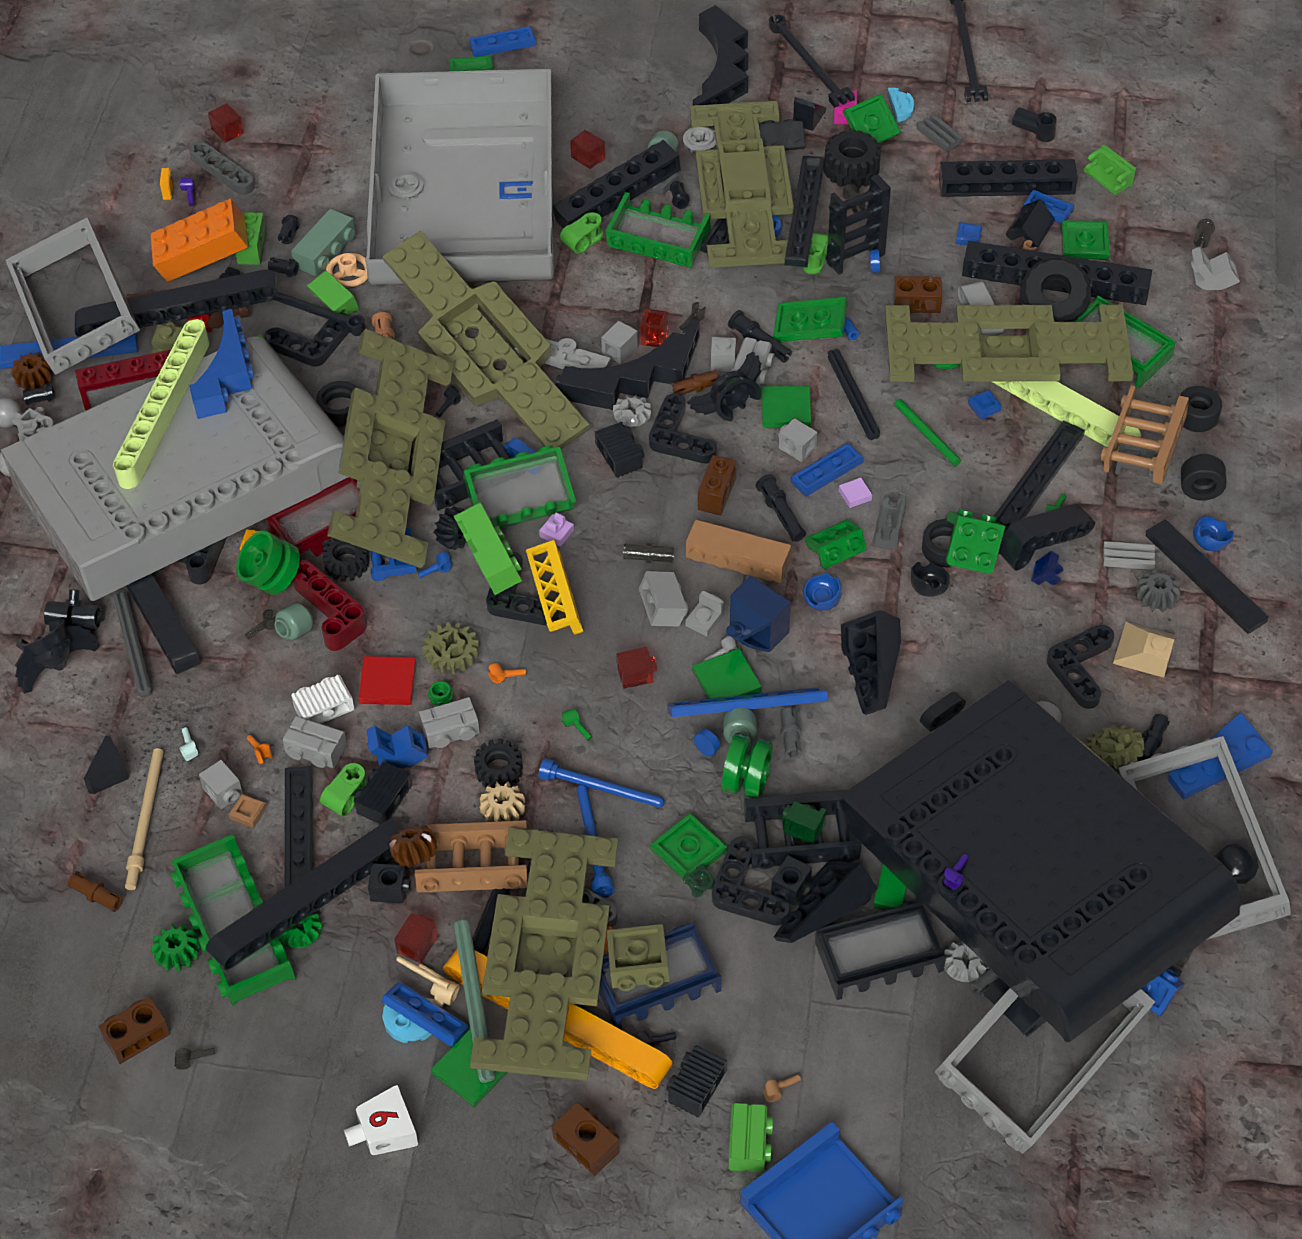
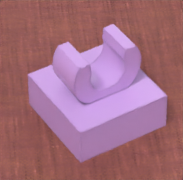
[539,513,574,547]

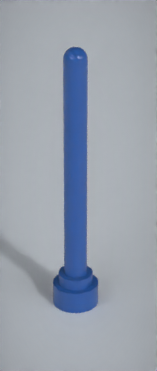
[538,758,664,807]
[577,784,615,898]

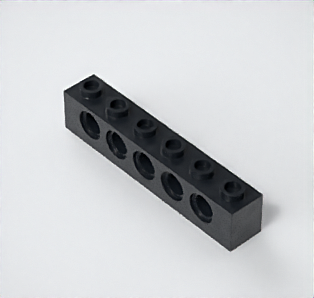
[553,140,681,229]
[939,159,1078,197]

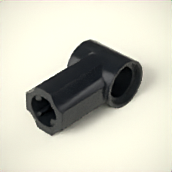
[1012,107,1057,142]

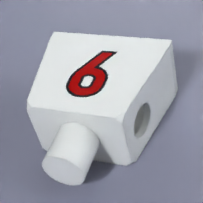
[344,1085,418,1155]

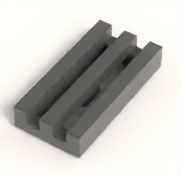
[917,114,963,152]

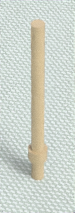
[125,748,164,890]

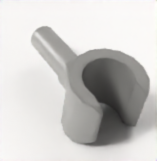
[704,636,737,661]

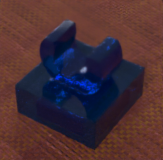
[1031,551,1064,585]

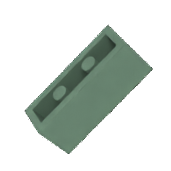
[291,209,355,277]

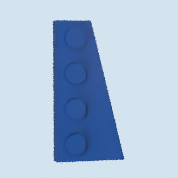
[1168,713,1273,800]

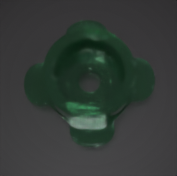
[683,865,715,898]

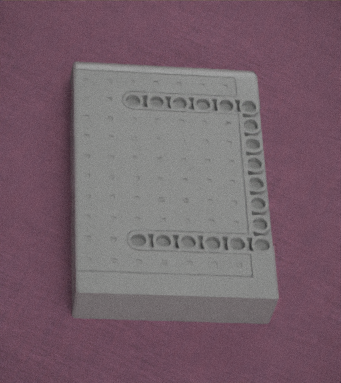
[365,69,554,285]
[1,337,348,601]

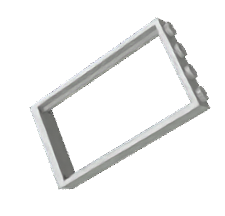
[6,217,140,375]
[1119,736,1291,940]
[935,988,1155,1154]

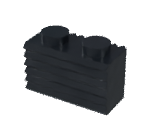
[595,421,645,478]
[354,761,412,824]
[666,1045,727,1117]

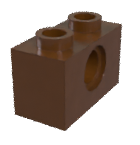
[552,1102,620,1176]

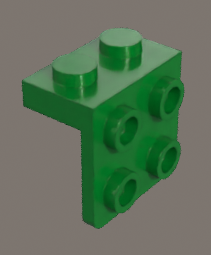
[945,508,1005,574]

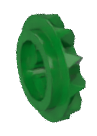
[278,913,322,948]

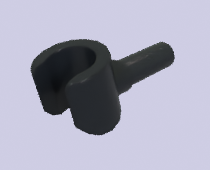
[436,386,461,417]
[635,1030,676,1047]

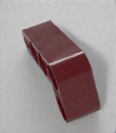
[293,560,367,651]

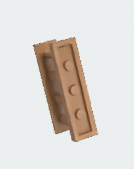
[1101,386,1189,484]
[415,820,528,893]

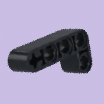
[999,504,1095,571]

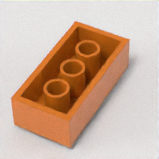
[150,198,248,282]

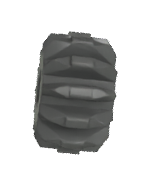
[1136,569,1180,613]

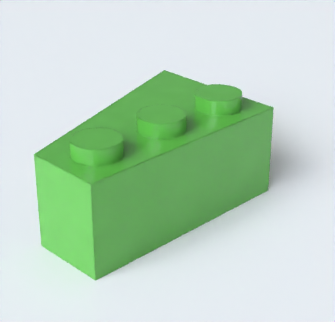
[454,502,522,595]

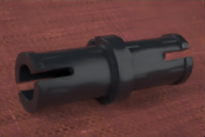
[1137,714,1170,762]

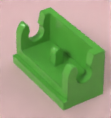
[1084,144,1136,196]
[307,270,360,315]

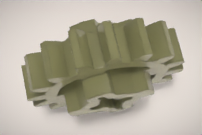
[422,622,479,674]
[1085,725,1145,769]

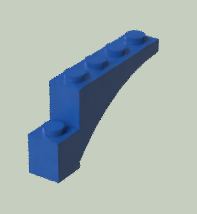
[189,309,254,419]

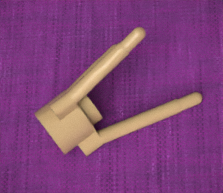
[396,956,460,1008]

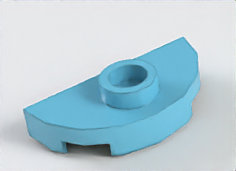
[887,88,914,123]
[382,1005,432,1043]

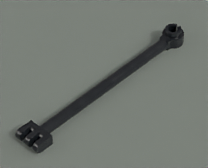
[949,0,988,102]
[769,14,855,108]
[216,267,366,336]

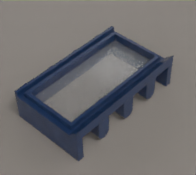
[599,923,721,1030]

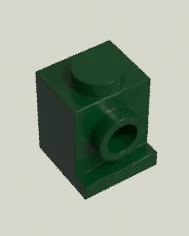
[782,801,827,844]

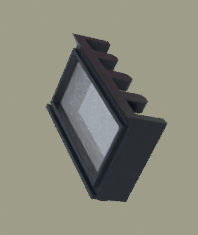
[815,901,946,1000]

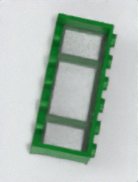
[170,834,296,1006]

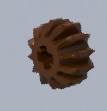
[11,352,53,390]
[389,824,438,868]

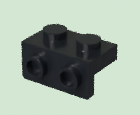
[759,119,805,151]

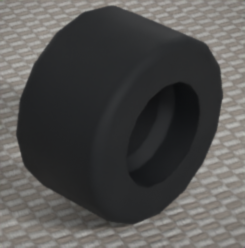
[1180,386,1222,432]
[1181,454,1227,501]

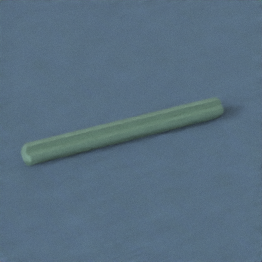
[454,920,495,1083]

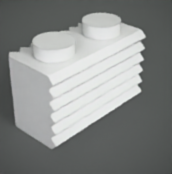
[291,675,354,724]

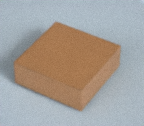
[229,794,267,829]

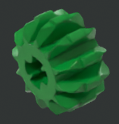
[151,923,200,972]

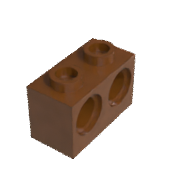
[893,276,942,313]
[698,455,736,516]
[98,996,170,1064]

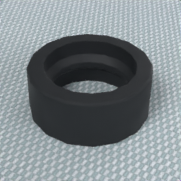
[316,381,358,426]
[922,519,955,567]

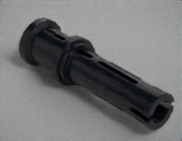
[728,310,792,363]
[755,474,806,542]

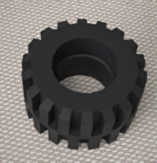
[824,130,881,189]

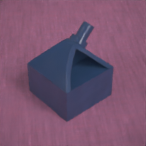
[726,576,791,652]

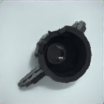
[687,351,762,421]
[15,618,101,694]

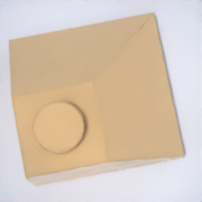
[1113,622,1176,678]

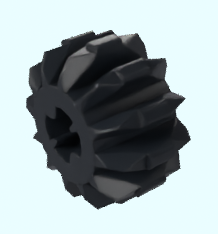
[433,506,467,550]

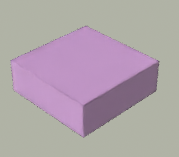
[839,478,872,508]

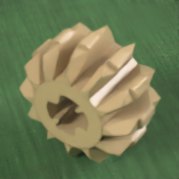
[480,781,525,822]

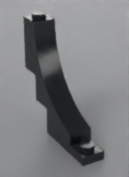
[693,5,749,106]
[555,318,700,410]

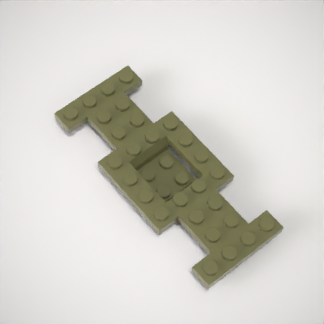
[690,101,794,268]
[885,305,1133,382]
[328,329,454,568]
[470,828,618,1081]

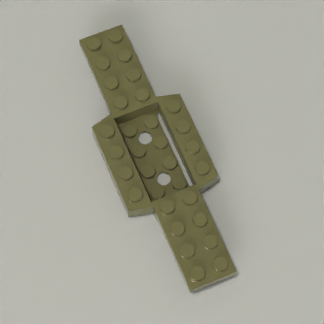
[383,231,590,449]

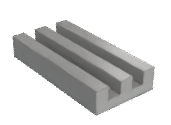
[1103,541,1155,570]

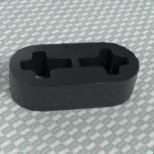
[920,691,966,732]

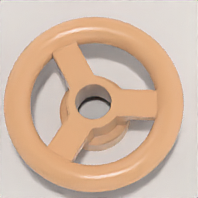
[326,253,368,288]

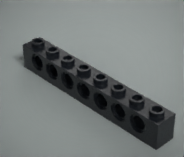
[962,241,1152,306]

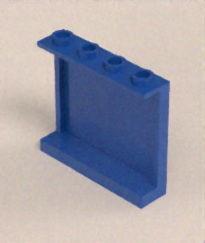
[740,1122,903,1239]

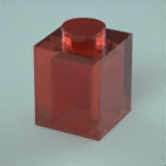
[208,103,244,143]
[570,130,605,169]
[640,308,668,347]
[616,647,657,689]
[394,913,438,964]

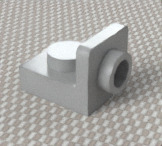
[686,591,724,637]

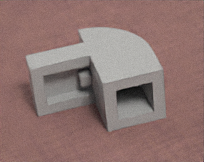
[1191,247,1240,290]

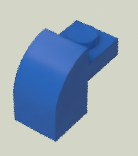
[366,725,428,768]

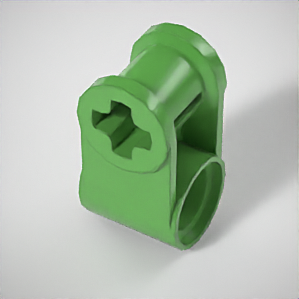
[560,212,603,254]
[802,232,828,274]
[320,763,367,817]

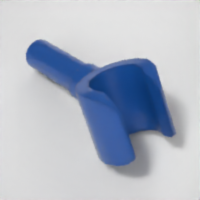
[418,552,452,578]

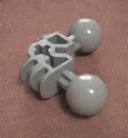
[0,398,54,477]

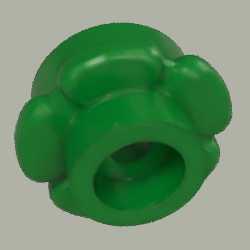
[428,681,453,706]

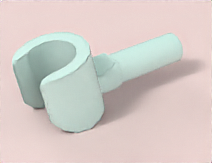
[180,727,199,761]

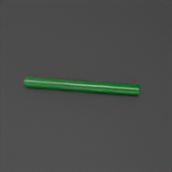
[894,399,961,466]

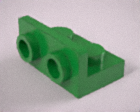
[804,519,866,569]

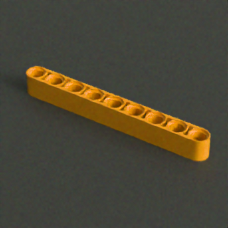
[443,948,673,1089]

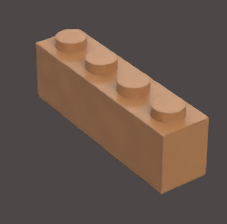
[686,520,791,583]

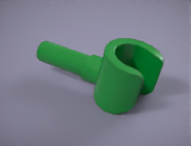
[1046,494,1066,512]
[562,709,592,741]

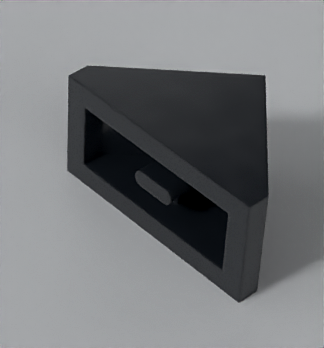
[793,97,827,131]
[84,736,129,794]

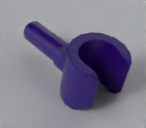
[180,177,195,206]
[944,854,969,890]

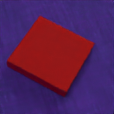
[358,656,416,705]

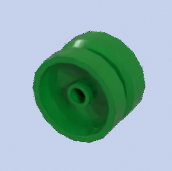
[236,531,300,595]
[721,734,773,798]

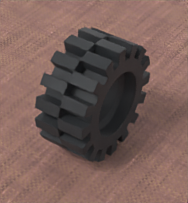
[322,538,369,582]
[474,739,523,788]

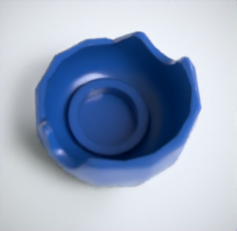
[1193,516,1234,552]
[803,573,842,611]

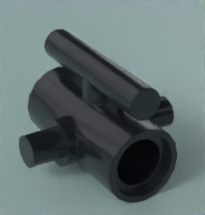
[44,589,106,630]

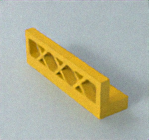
[526,540,584,635]

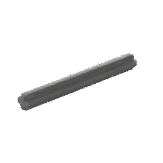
[114,592,152,697]

